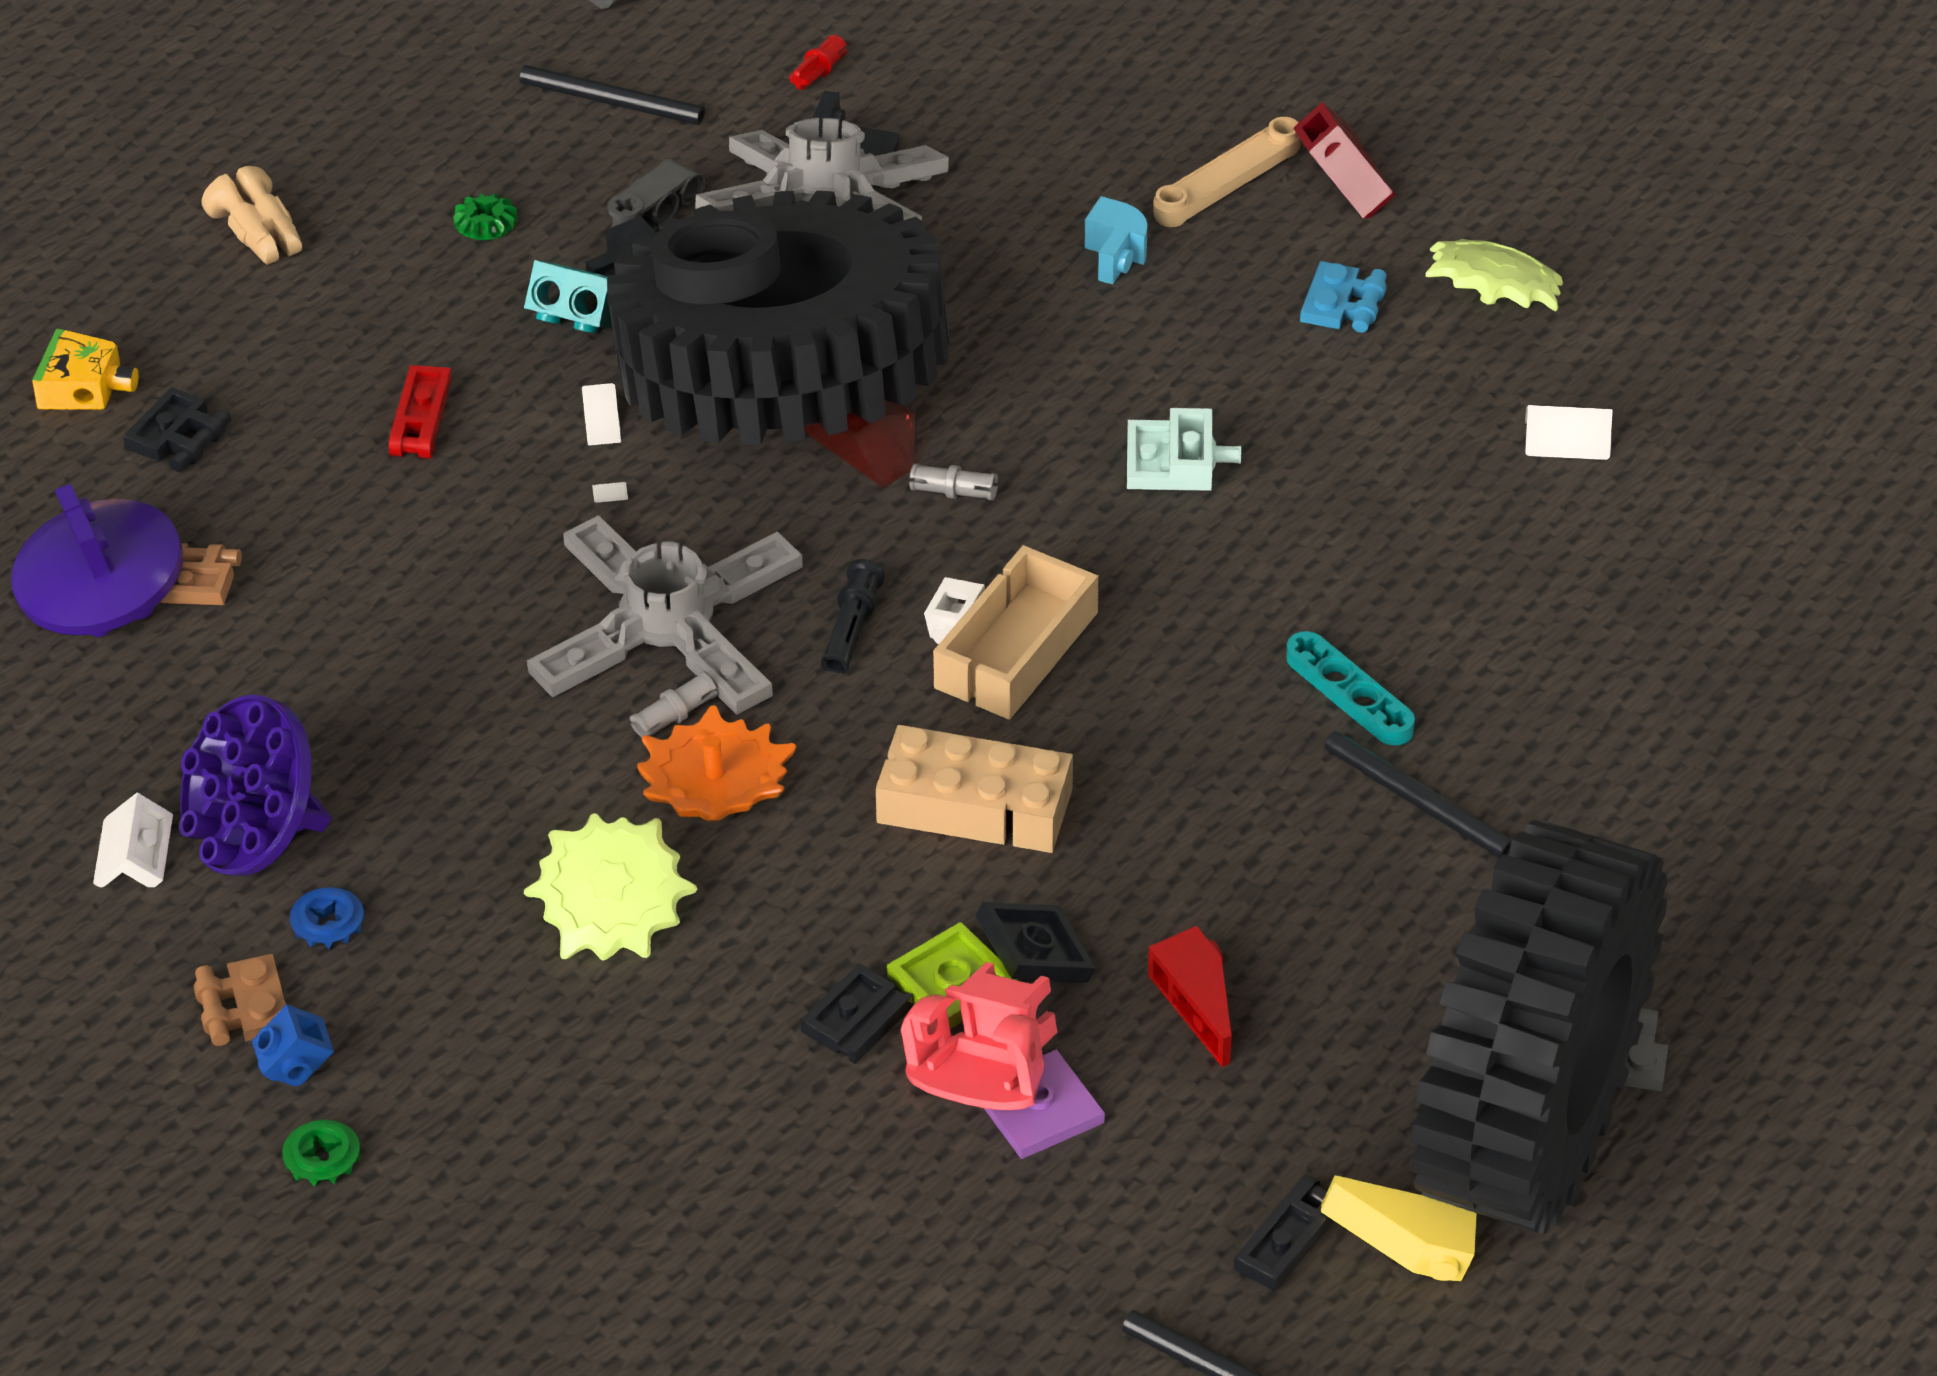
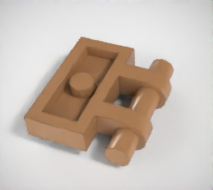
[159,543,242,605]
[194,954,286,1046]

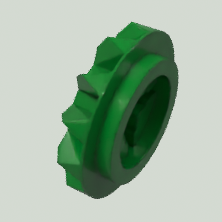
[453,192,517,240]
[282,1120,360,1187]

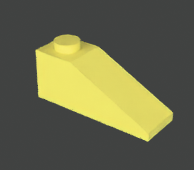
[1321,1175,1477,1281]

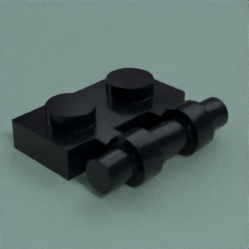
[123,387,231,472]

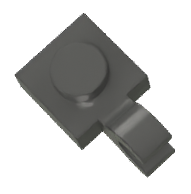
[1624,1008,1668,1091]

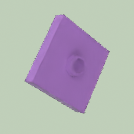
[984,1049,1105,1159]

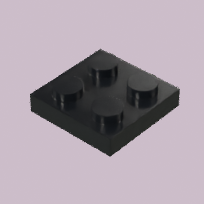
[975,902,1096,982]

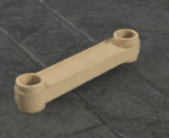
[1153,117,1301,227]

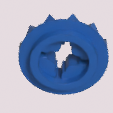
[290,887,365,949]

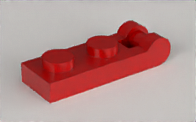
[389,365,452,459]

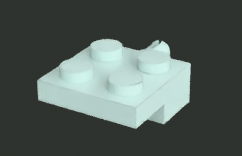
[1127,408,1241,491]

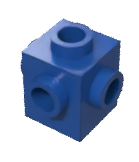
[252,1004,334,1086]

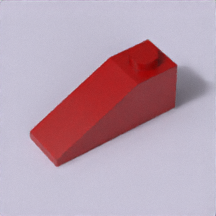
[1148,926,1232,1067]

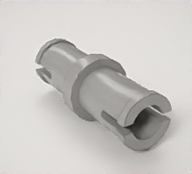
[909,464,998,500]
[630,672,718,737]

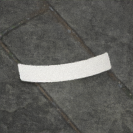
[582,383,628,502]

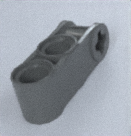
[608,158,705,231]

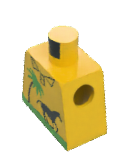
[32,329,139,409]

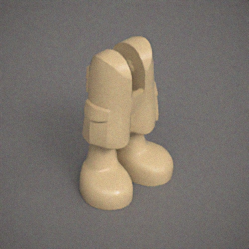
[202,166,302,265]

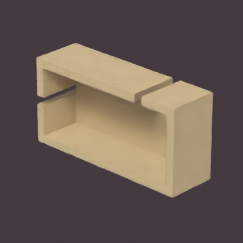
[933,545,1098,720]
[876,725,1073,853]

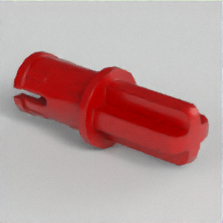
[789,35,847,90]

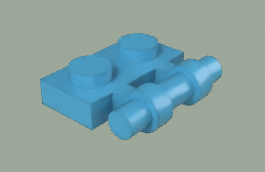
[1300,261,1387,333]

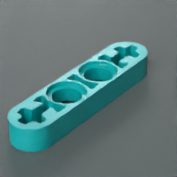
[1286,631,1415,746]

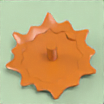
[637,705,796,822]

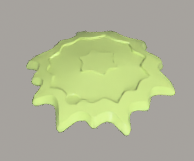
[1426,239,1563,311]
[524,813,698,960]

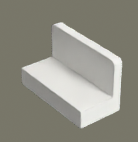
[1525,405,1612,460]
[93,793,173,887]

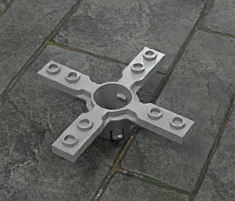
[695,118,949,221]
[527,515,803,715]

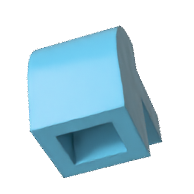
[1085,196,1147,284]

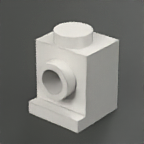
[924,577,985,644]

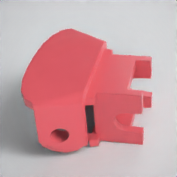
[901,962,1058,1110]

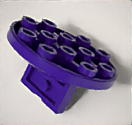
[11,483,183,637]
[179,695,332,876]

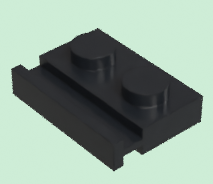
[801,963,913,1064]

